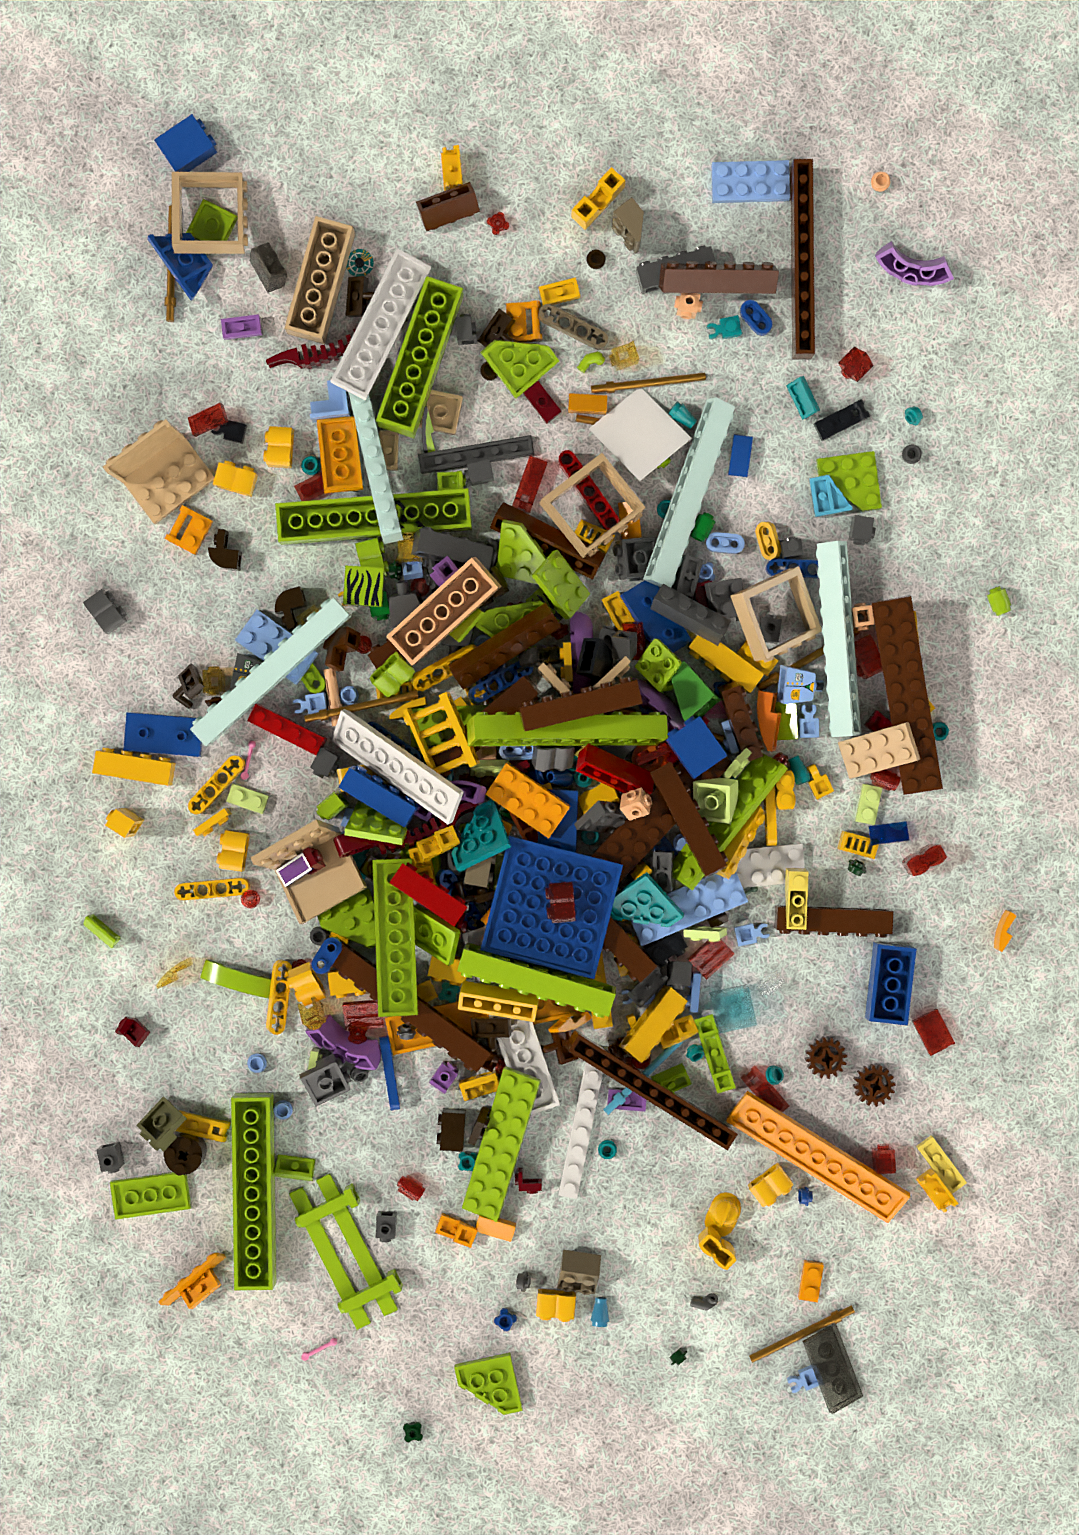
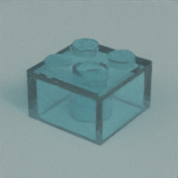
[709,984,757,1034]

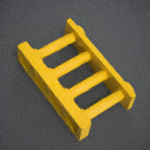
[403,691,480,774]

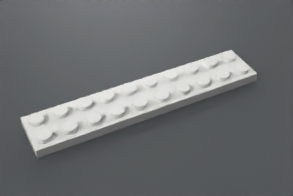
[462,926,560,1115]

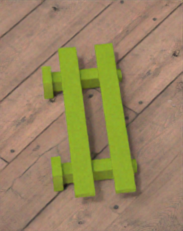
[289,1173,403,1330]

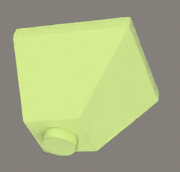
[693,778,738,824]

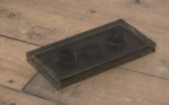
[802,1324,863,1414]

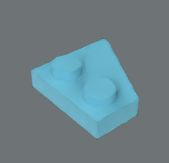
[809,475,853,517]

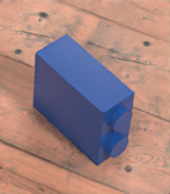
[154,114,218,172]
[666,716,728,779]

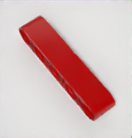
[559,450,620,531]

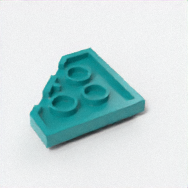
[451,799,511,872]
[610,872,684,927]

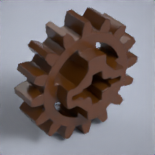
[804,1036,847,1079]
[853,1064,896,1107]

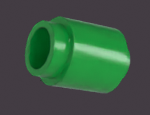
[690,512,716,542]

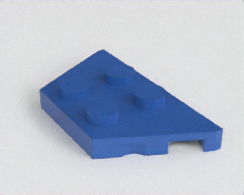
[147,233,213,301]

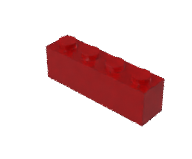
[247,704,328,756]
[576,743,654,795]
[389,862,467,926]

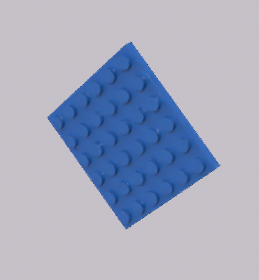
[480,836,623,979]

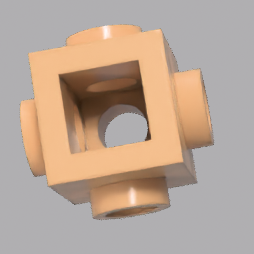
[674,293,703,319]
[852,603,874,631]
[620,788,652,821]

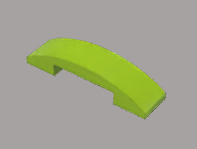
[200,959,278,999]
[694,1014,736,1094]

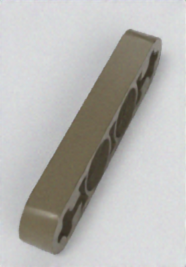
[538,304,608,350]

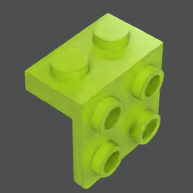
[634,639,681,692]

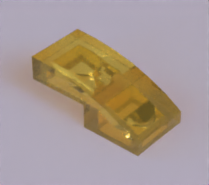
[156,957,193,989]

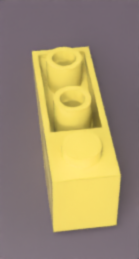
[785,868,809,930]

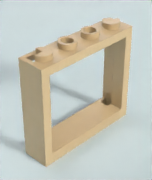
[172,172,248,254]
[539,453,646,558]
[730,566,822,663]

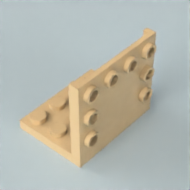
[103,419,214,524]
[538,656,631,696]
[251,819,367,924]

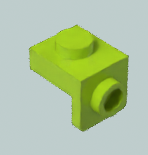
[437,471,466,491]

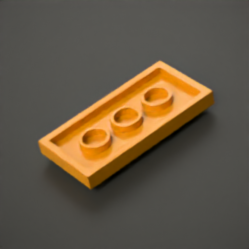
[317,416,363,494]
[485,762,571,839]

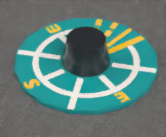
[346,249,374,277]

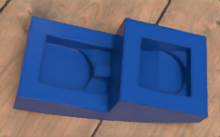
[728,434,753,477]

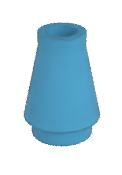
[590,1297,609,1327]

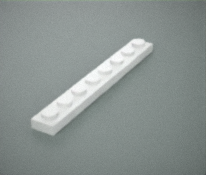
[558,1048,608,1199]

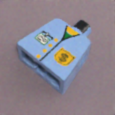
[777,665,824,704]

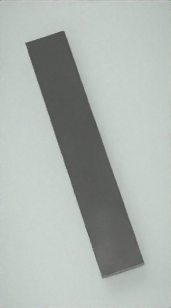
[418,435,534,474]

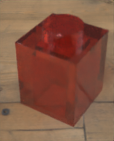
[872,1144,896,1174]

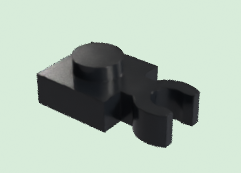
[211,420,247,444]

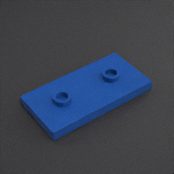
[620,580,692,653]
[123,712,202,757]
[538,789,579,853]

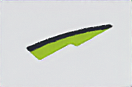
[422,407,435,453]

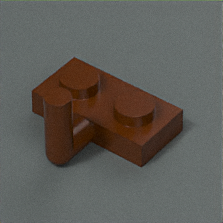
[541,1030,579,1065]

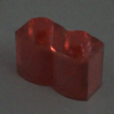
[854,634,883,679]
[902,844,947,876]
[545,881,576,923]

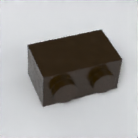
[437,1108,466,1152]

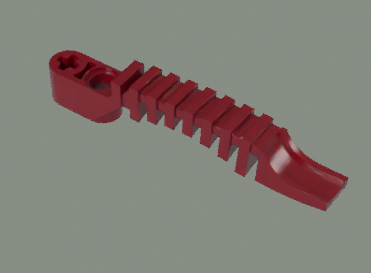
[266,318,408,369]
[333,802,479,858]

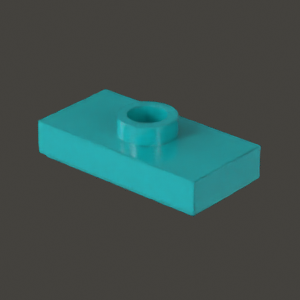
[786,376,820,420]

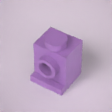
[430,556,459,587]
[429,1061,459,1094]

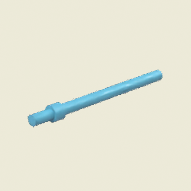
[603,1040,685,1115]

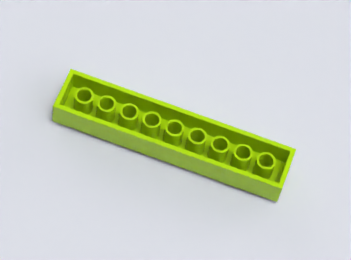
[275,488,472,545]
[467,712,668,746]
[231,1093,277,1291]

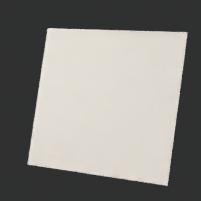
[589,388,692,481]

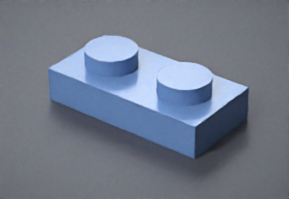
[686,971,701,1013]

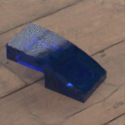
[868,821,909,845]

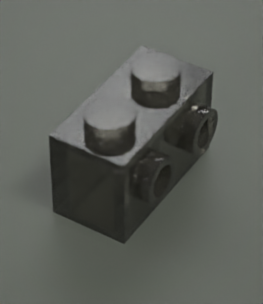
[249,242,287,293]

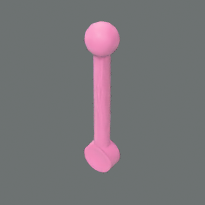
[240,741,256,780]
[301,1338,337,1361]

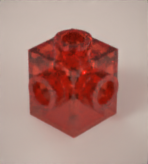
[838,347,874,382]

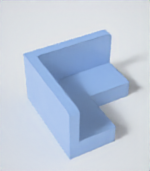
[310,380,351,423]

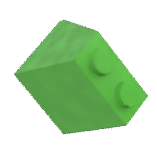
[671,661,721,721]

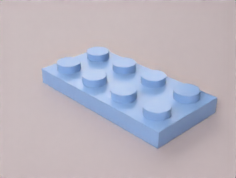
[711,160,790,203]
[235,609,319,685]

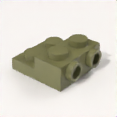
[136,1096,187,1152]

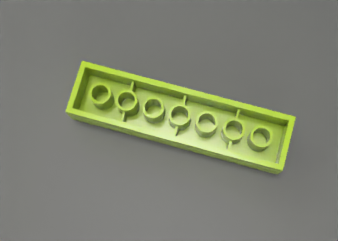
[376,276,464,439]
[457,942,616,1018]

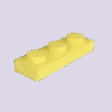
[916,1135,967,1194]

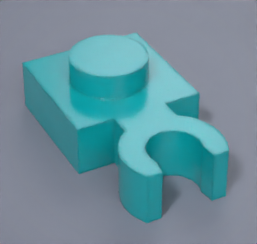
[706,315,742,339]

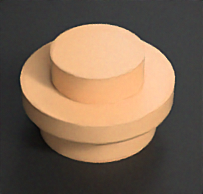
[871,172,890,192]

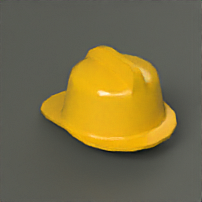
[704,1192,741,1237]

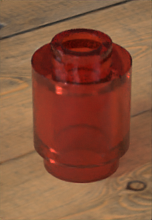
[870,769,901,791]
[396,1174,426,1202]

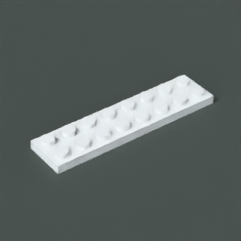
[330,248,431,400]
[332,709,464,824]
[649,843,805,893]

